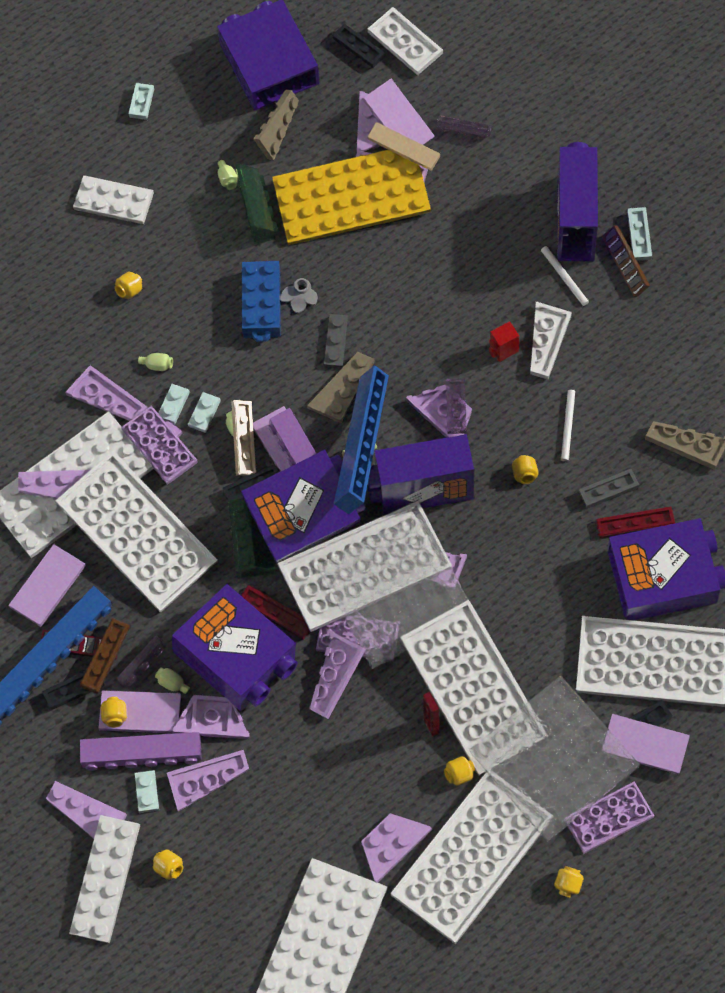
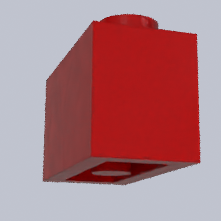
[489,321,520,362]

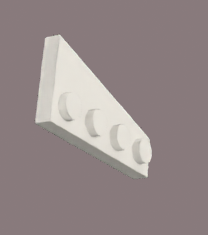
[530,302,572,379]

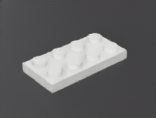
[367,7,443,75]
[73,176,154,224]

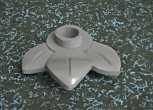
[280,278,318,313]

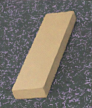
[368,122,440,171]
[231,400,256,476]

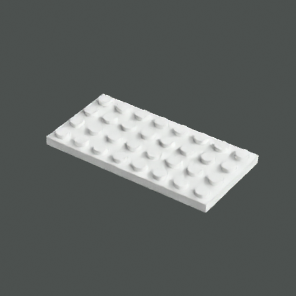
[0,411,154,558]
[56,451,218,613]
[278,501,452,632]
[400,600,548,776]
[576,616,725,707]
[391,769,553,944]
[257,858,387,993]

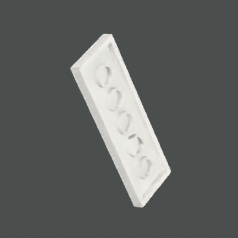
[69,815,140,943]

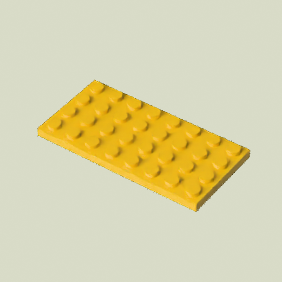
[272,150,431,245]

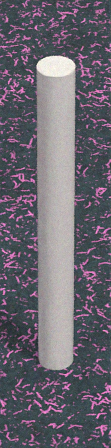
[541,246,589,306]
[561,390,575,462]

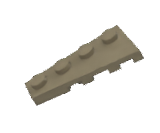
[253,90,299,160]
[307,352,375,423]
[645,421,725,470]

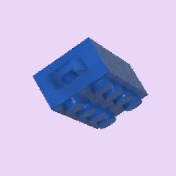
[242,261,281,342]

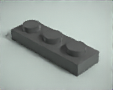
[324,314,348,368]
[578,469,639,509]

